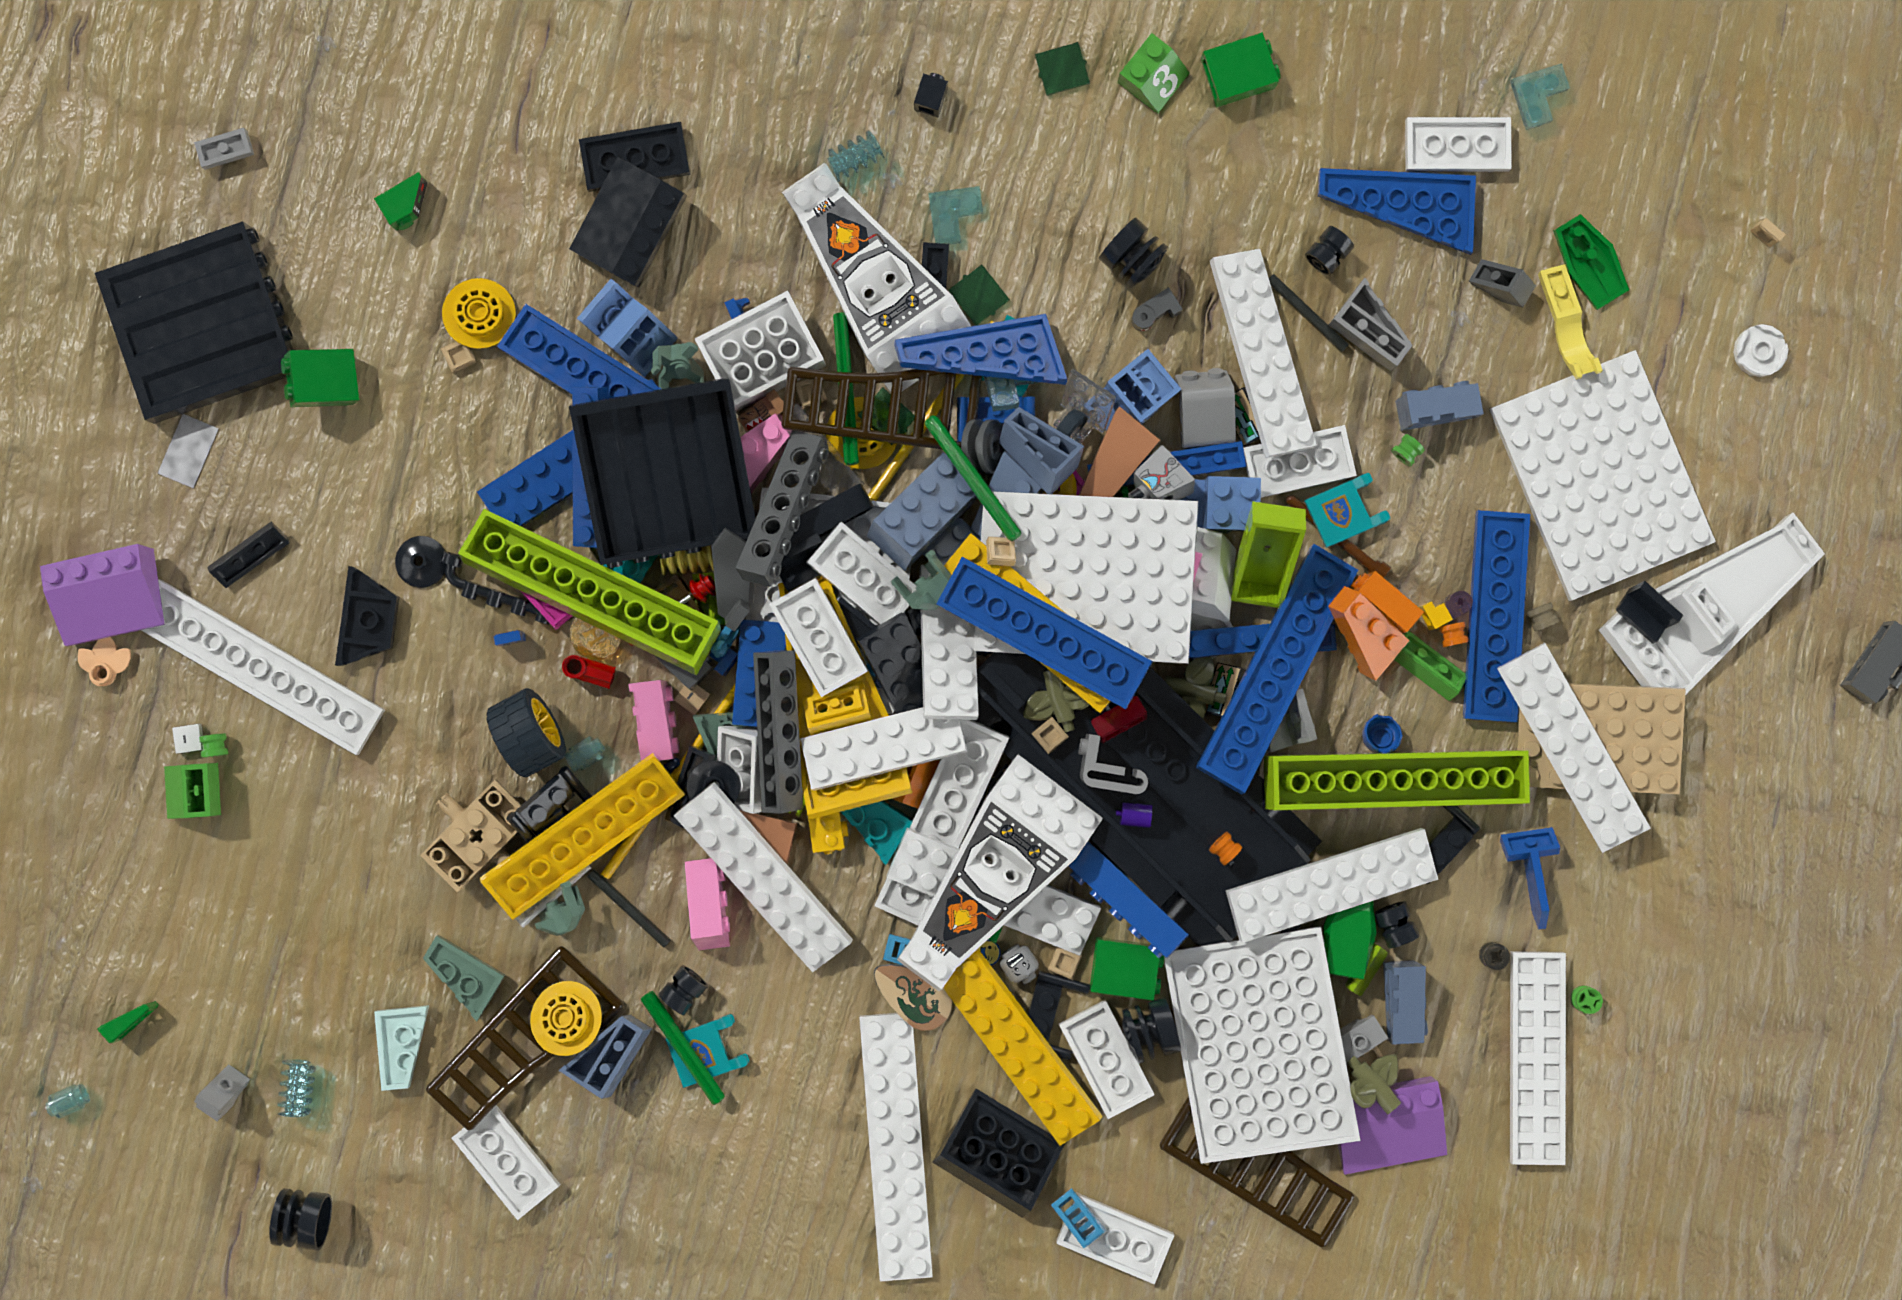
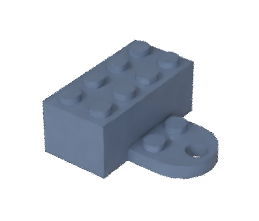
[867,452,981,571]

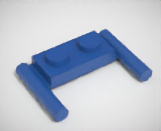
[957,397,1035,441]

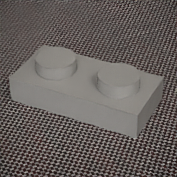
[194,128,254,170]

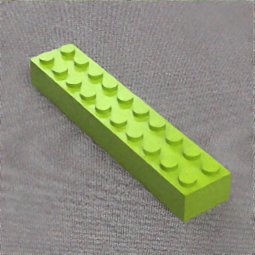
[458,509,721,676]
[1264,750,1530,810]

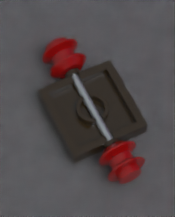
[629,574,716,646]

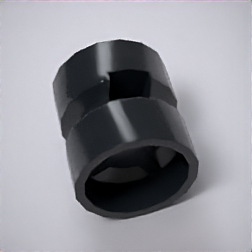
[1305,226,1354,276]
[1374,901,1420,948]
[658,965,708,1015]

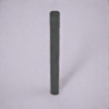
[1269,274,1349,352]
[587,870,671,948]

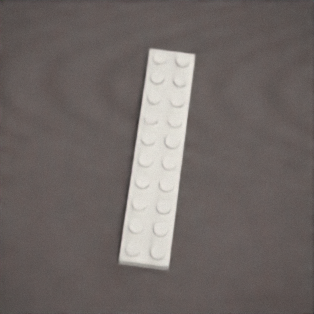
[141,579,385,755]
[859,1013,933,1281]

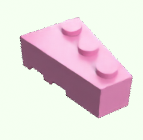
[740,413,792,493]
[628,680,679,761]
[685,858,730,950]

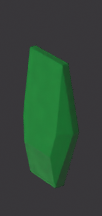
[1553,214,1629,310]
[1323,901,1376,980]

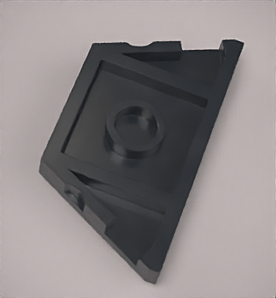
[335,566,400,666]

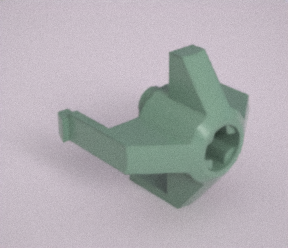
[651,342,704,389]
[891,550,952,611]
[535,881,585,936]

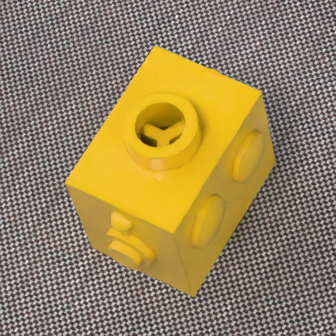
[808,812,849,855]

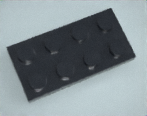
[579,122,691,192]
[857,612,923,714]

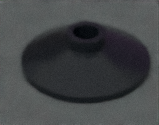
[395,536,446,588]
[687,760,740,804]

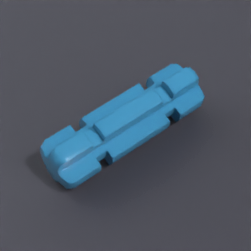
[711,624,741,658]

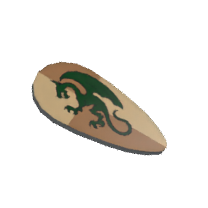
[874,964,952,1031]

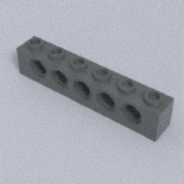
[736,430,828,587]
[753,650,803,813]

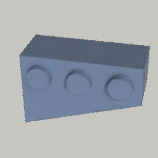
[1395,381,1484,431]
[999,407,1084,494]
[971,451,1044,537]
[1383,960,1428,1044]
[558,1015,652,1099]

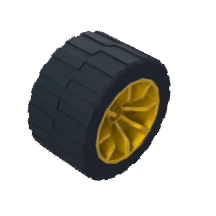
[486,688,566,778]

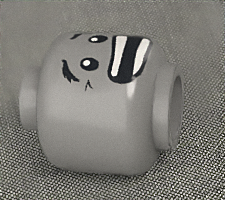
[1000,944,1039,985]

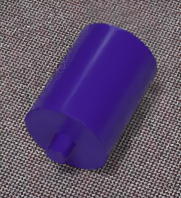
[1116,802,1152,828]

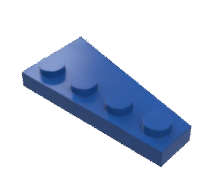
[732,620,786,727]

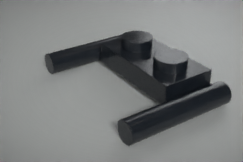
[506,766,592,843]
[1426,805,1480,885]
[1028,971,1090,1061]

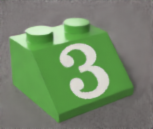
[1117,33,1190,114]

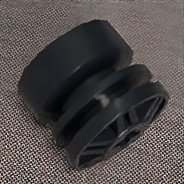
[1099,217,1169,288]
[1122,997,1181,1064]
[269,1188,332,1251]

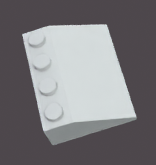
[695,291,826,412]

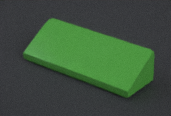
[1394,631,1466,701]

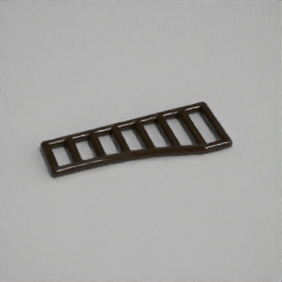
[781,367,982,450]
[426,946,624,1131]
[1159,1096,1355,1247]

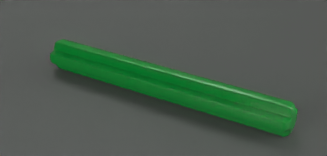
[641,991,725,1105]

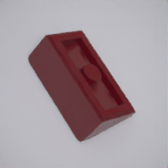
[1091,696,1147,743]

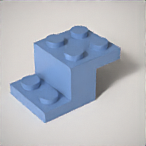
[577,279,678,377]
[1084,349,1181,431]
[1180,476,1261,533]

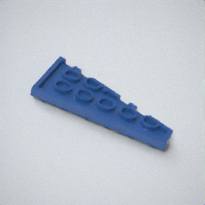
[1318,168,1476,255]
[894,314,1068,385]

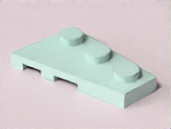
[374,1005,429,1091]

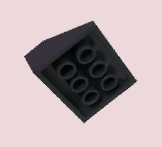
[569,157,687,288]
[932,1088,1065,1218]

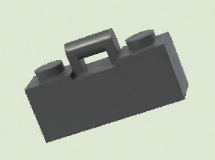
[1840,621,1902,703]

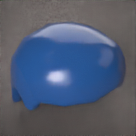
[1362,714,1403,753]

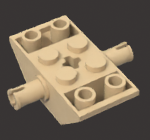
[420,780,521,893]

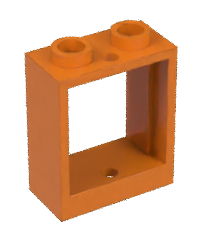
[1350,571,1424,633]

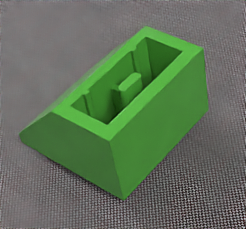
[164,763,221,819]

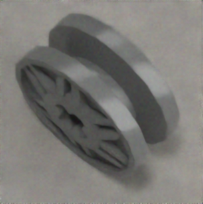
[961,419,1006,474]

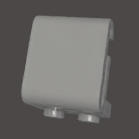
[1175,368,1236,448]
[1266,688,1317,753]
[1078,734,1148,794]

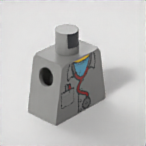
[1128,445,1195,500]

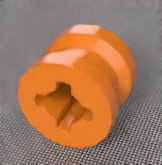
[1439,621,1469,647]
[1209,832,1243,865]

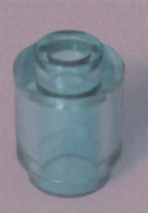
[565,736,606,772]
[46,1084,90,1119]

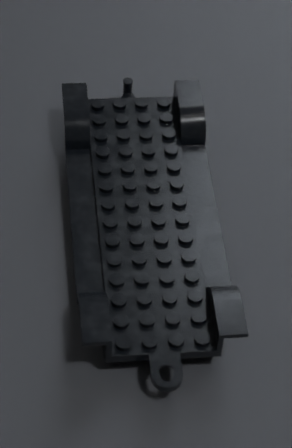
[974,652,1322,946]

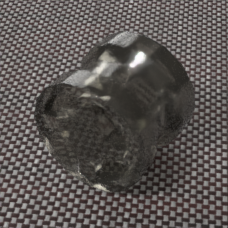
[1479,942,1510,970]

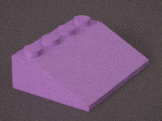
[40,544,165,647]
[1338,1076,1447,1175]

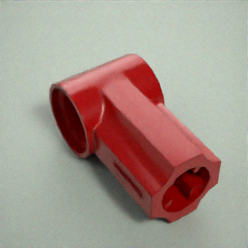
[562,655,617,689]

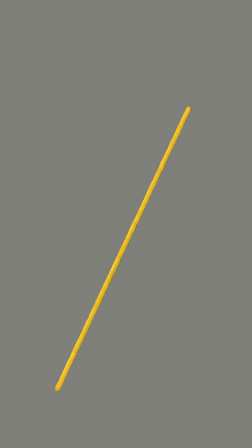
[601,321,994,879]

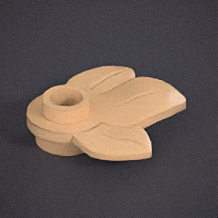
[78,637,131,687]

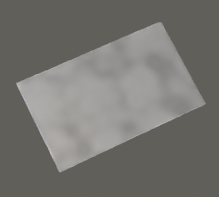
[158,414,219,488]

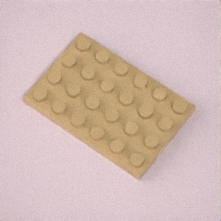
[1517,683,1686,794]

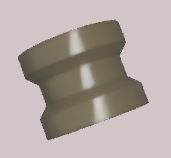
[1527,602,1560,631]

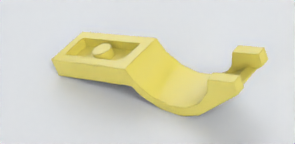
[1538,264,1603,380]

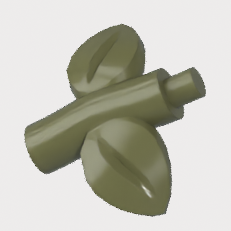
[1164,657,1227,719]
[1023,670,1090,732]
[1346,1054,1401,1115]

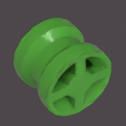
[1391,434,1425,467]
[199,733,228,758]
[1571,985,1603,1014]

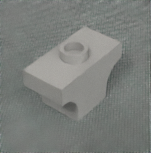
[1340,1015,1388,1065]
[194,1064,250,1122]

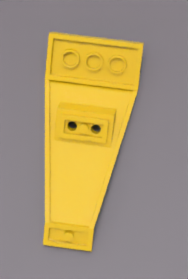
[778,576,912,819]

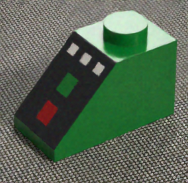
[374,172,428,231]

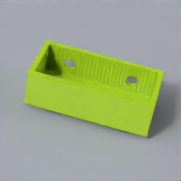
[1231,501,1306,608]

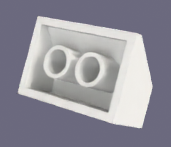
[1192,527,1236,622]
[716,726,762,814]

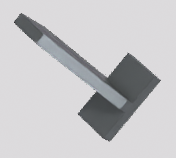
[711,527,750,632]

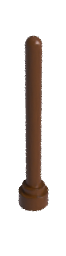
[1286,495,1391,578]

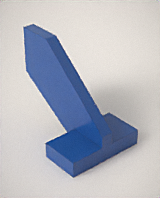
[1500,827,1560,930]

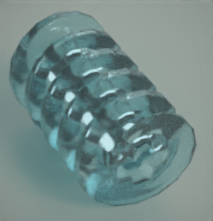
[827,130,885,182]
[277,1059,316,1117]

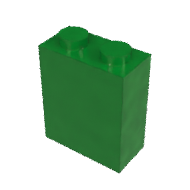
[1201,32,1281,108]
[281,349,359,408]
[1090,937,1164,1000]

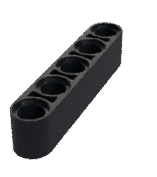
[761,483,874,557]

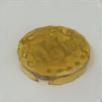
[570,617,622,660]

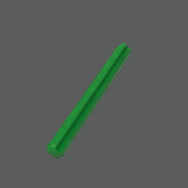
[833,312,859,466]
[925,415,1021,541]

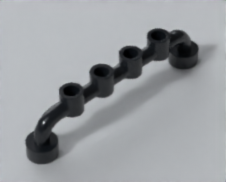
[441,551,574,625]

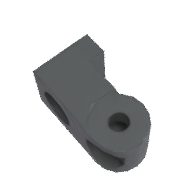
[1131,287,1183,331]

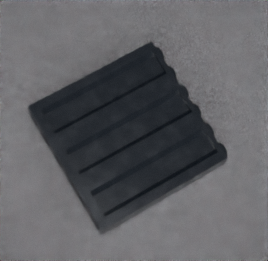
[95,221,296,424]
[569,377,756,568]

